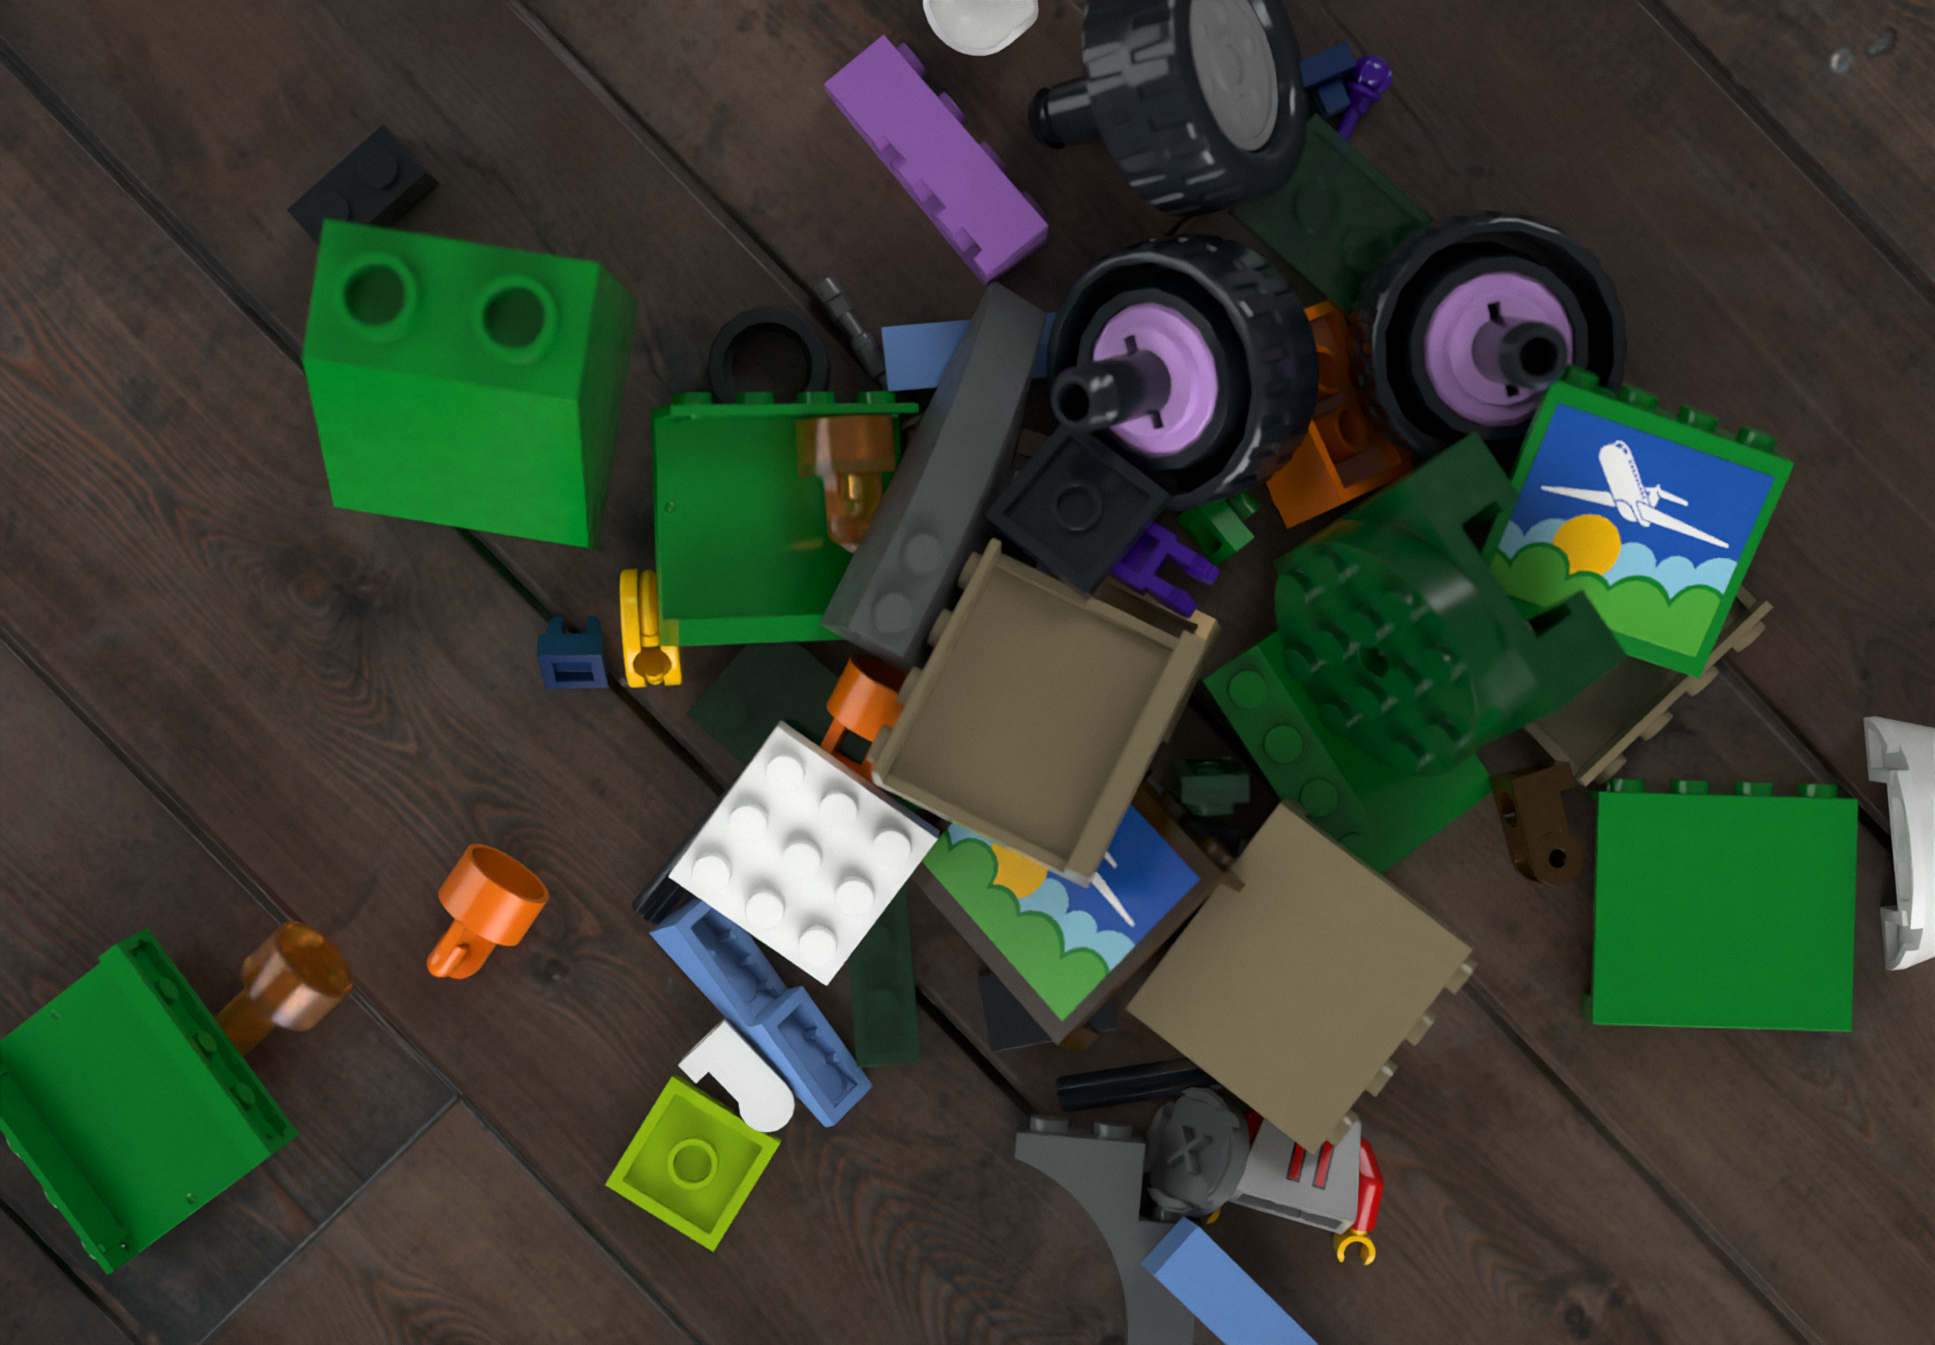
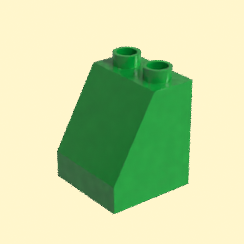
[302,219,639,550]

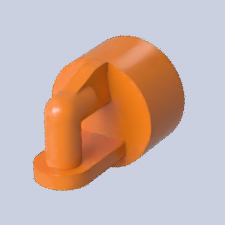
[820,654,908,789]
[427,844,550,979]

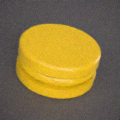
[620,568,684,688]

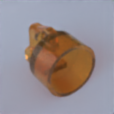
[795,415,896,553]
[215,921,353,1056]

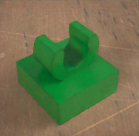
[1175,491,1261,567]

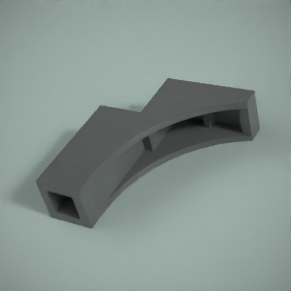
[1014,1114,1202,1345]

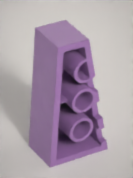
[824,35,1049,289]

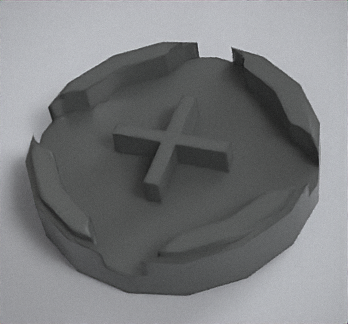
[1143,1087,1250,1218]

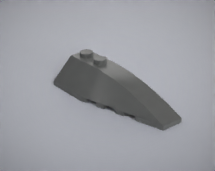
[819,281,1047,675]

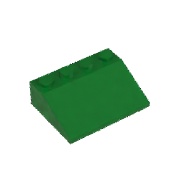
[1198,627,1492,874]

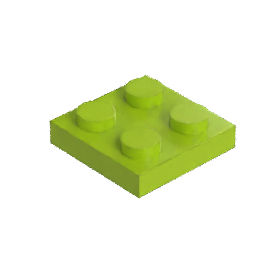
[605,1073,782,1252]

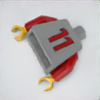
[1206,1108,1384,1265]

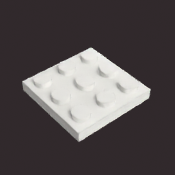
[668,720,940,986]

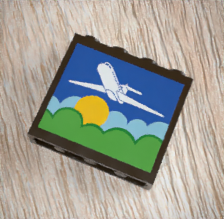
[910,766,1246,1053]

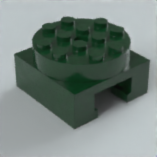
[1272,431,1628,776]

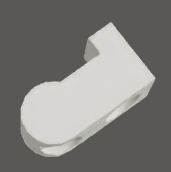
[678,1017,797,1132]

